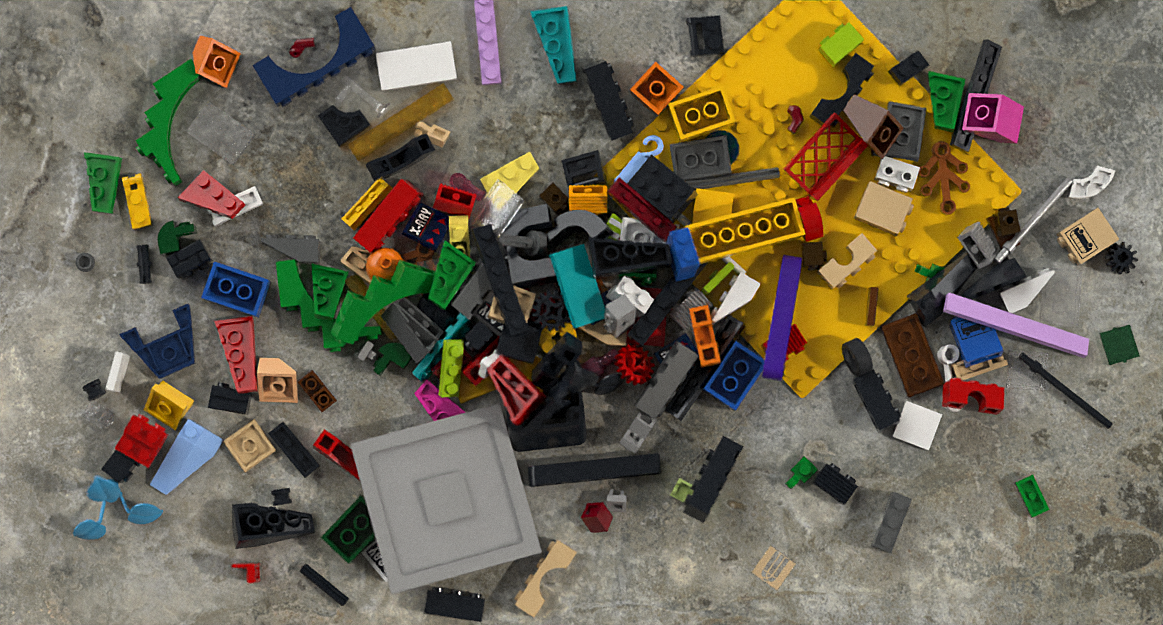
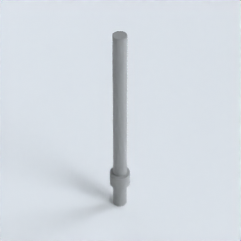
[994,178,1073,264]

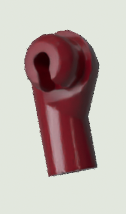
[787,105,804,134]

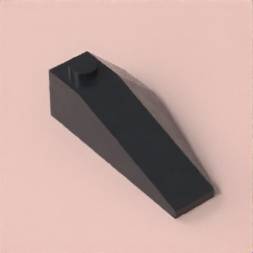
[960,256,1027,300]

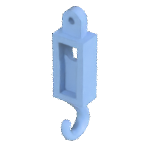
[607,135,664,199]

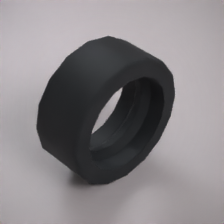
[841,338,873,377]

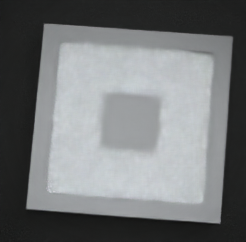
[350,404,542,595]

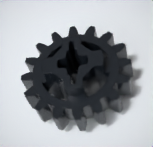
[531,290,571,331]

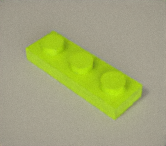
[438,339,464,397]

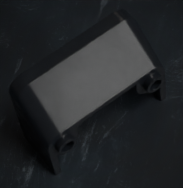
[506,390,587,452]

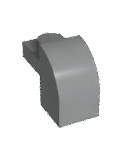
[620,410,657,454]

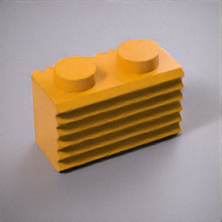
[569,185,607,215]

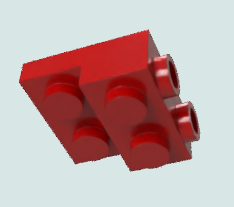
[115,413,169,468]

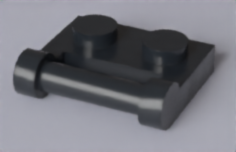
[686,15,724,57]
[561,150,607,190]

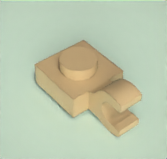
[414,121,450,147]

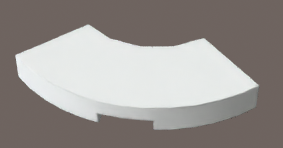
[1068,166,1115,199]

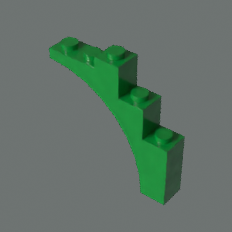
[135,59,204,186]
[276,259,382,353]

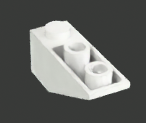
[1000,268,1055,313]
[710,272,760,325]

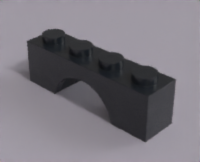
[809,53,874,128]

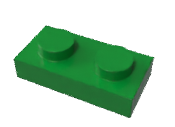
[1015,475,1050,518]

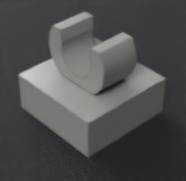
[353,339,378,361]
[607,490,626,512]

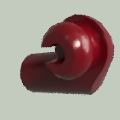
[289,38,315,58]

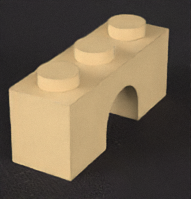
[817,233,877,289]

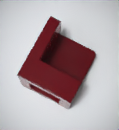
[581,502,613,533]

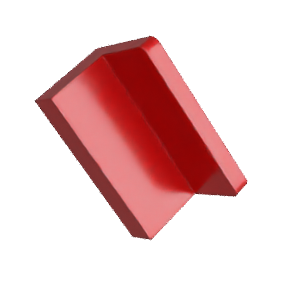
[232,563,260,583]

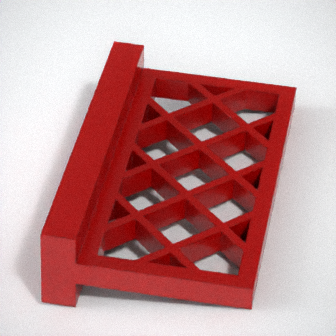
[783,113,868,201]

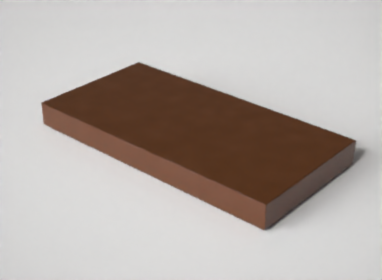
[880,313,944,398]

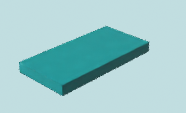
[549,244,605,329]

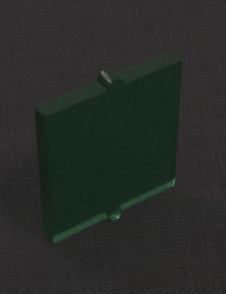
[1099,324,1140,365]

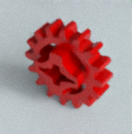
[614,344,655,386]

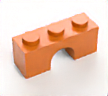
[689,305,720,368]

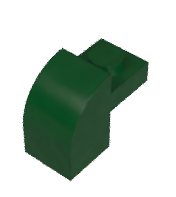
[157,220,197,256]
[373,343,412,376]

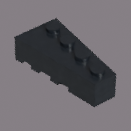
[588,237,672,279]

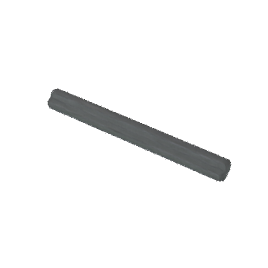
[685,167,780,190]

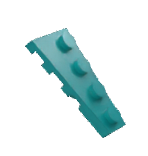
[412,313,474,382]

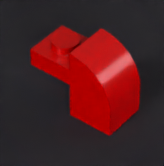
[796,196,824,242]

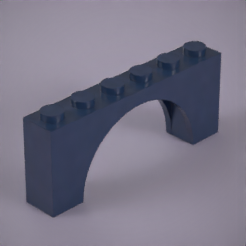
[252,7,376,107]

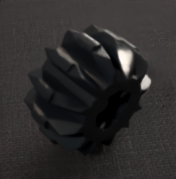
[1104,242,1138,275]

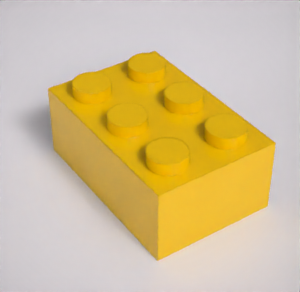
[668,85,736,143]

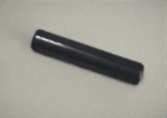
[300,564,349,606]

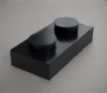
[888,50,930,86]

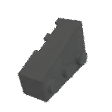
[450,258,492,320]
[381,297,444,364]

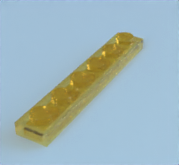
[348,83,454,161]

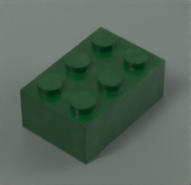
[320,495,375,564]

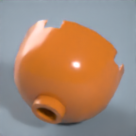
[366,247,403,281]

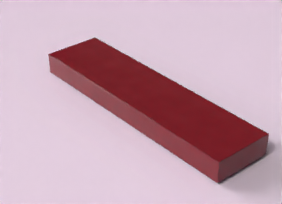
[606,177,677,242]

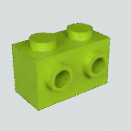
[819,23,864,67]

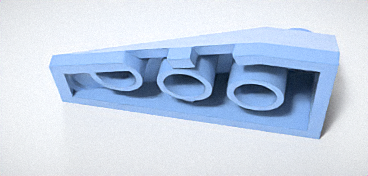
[150,419,224,495]

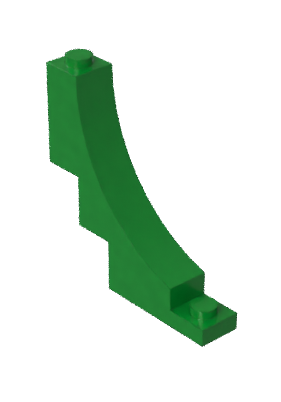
[330,260,435,345]

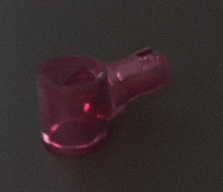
[450,173,486,202]
[581,349,618,376]

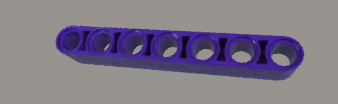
[762,255,803,381]

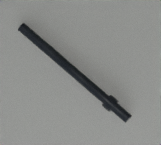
[1018,352,1113,429]

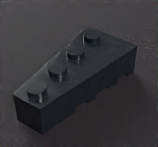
[581,59,634,141]
[683,436,744,523]

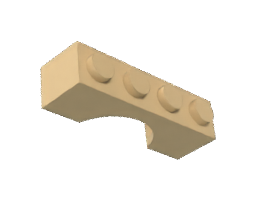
[514,540,577,617]

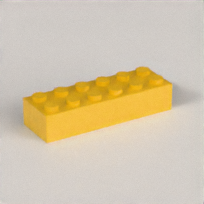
[682,197,805,264]

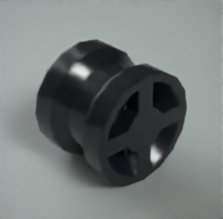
[82,379,107,401]
[271,488,292,506]

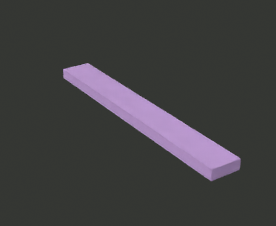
[943,293,1089,358]

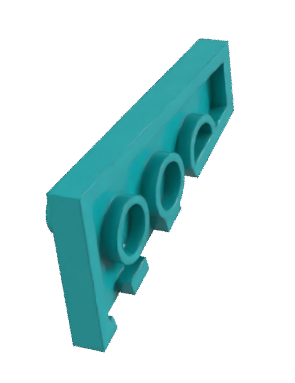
[530,6,577,84]

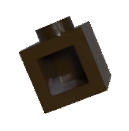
[539,183,569,214]
[993,207,1021,237]
[801,242,827,271]

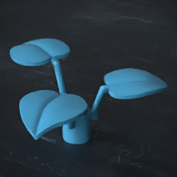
[73,476,163,540]

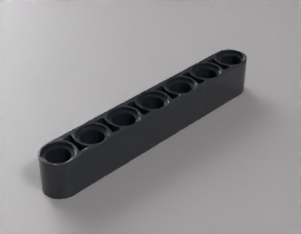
[527,454,662,487]

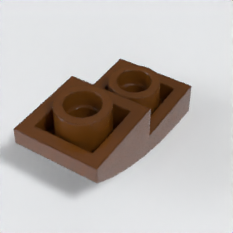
[297,370,337,412]

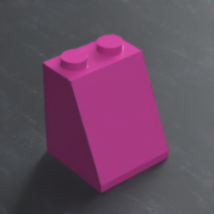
[962,93,1024,144]

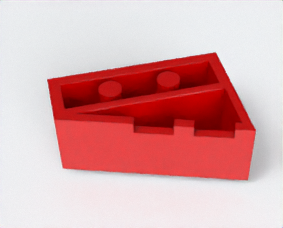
[487,355,546,425]

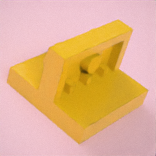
[144,380,194,431]

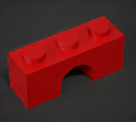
[942,378,1004,415]

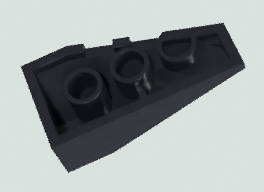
[906,252,977,327]
[232,503,315,549]

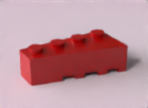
[353,178,424,253]

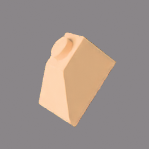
[257,358,298,403]

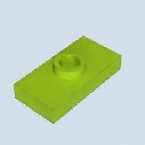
[701,262,734,296]

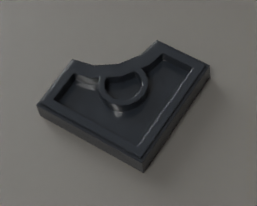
[318,105,371,147]

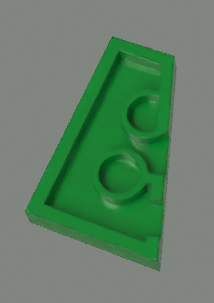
[927,71,966,132]
[84,152,122,214]
[428,240,477,310]
[312,263,349,322]

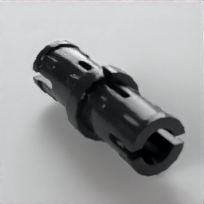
[136,245,152,284]

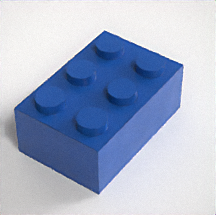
[201,261,271,318]
[703,341,764,411]

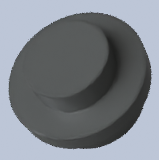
[75,253,95,272]

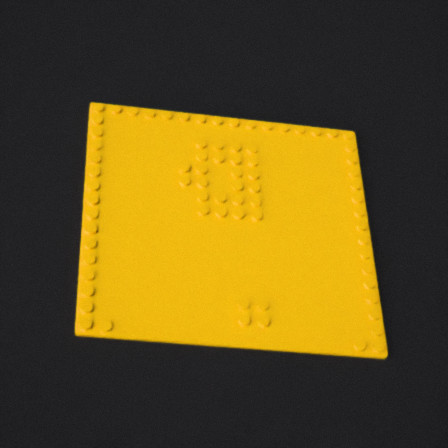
[594,0,1022,398]

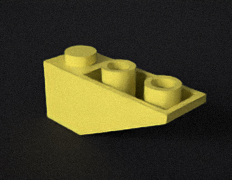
[449,215,470,257]

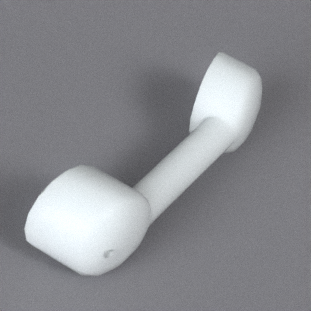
[937,344,961,412]

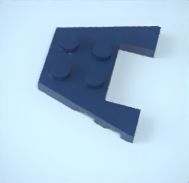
[120,304,196,379]

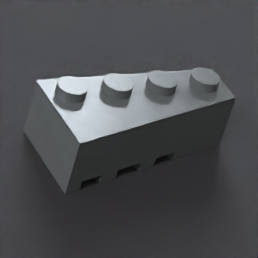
[634,341,699,419]

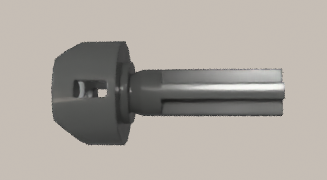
[499,230,547,257]

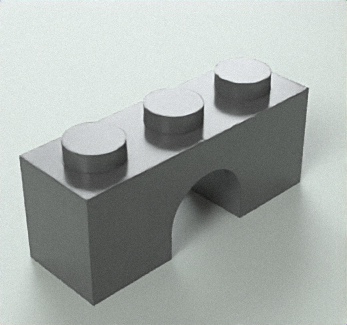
[871,492,912,553]

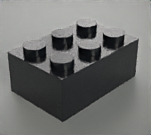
[627,154,698,223]

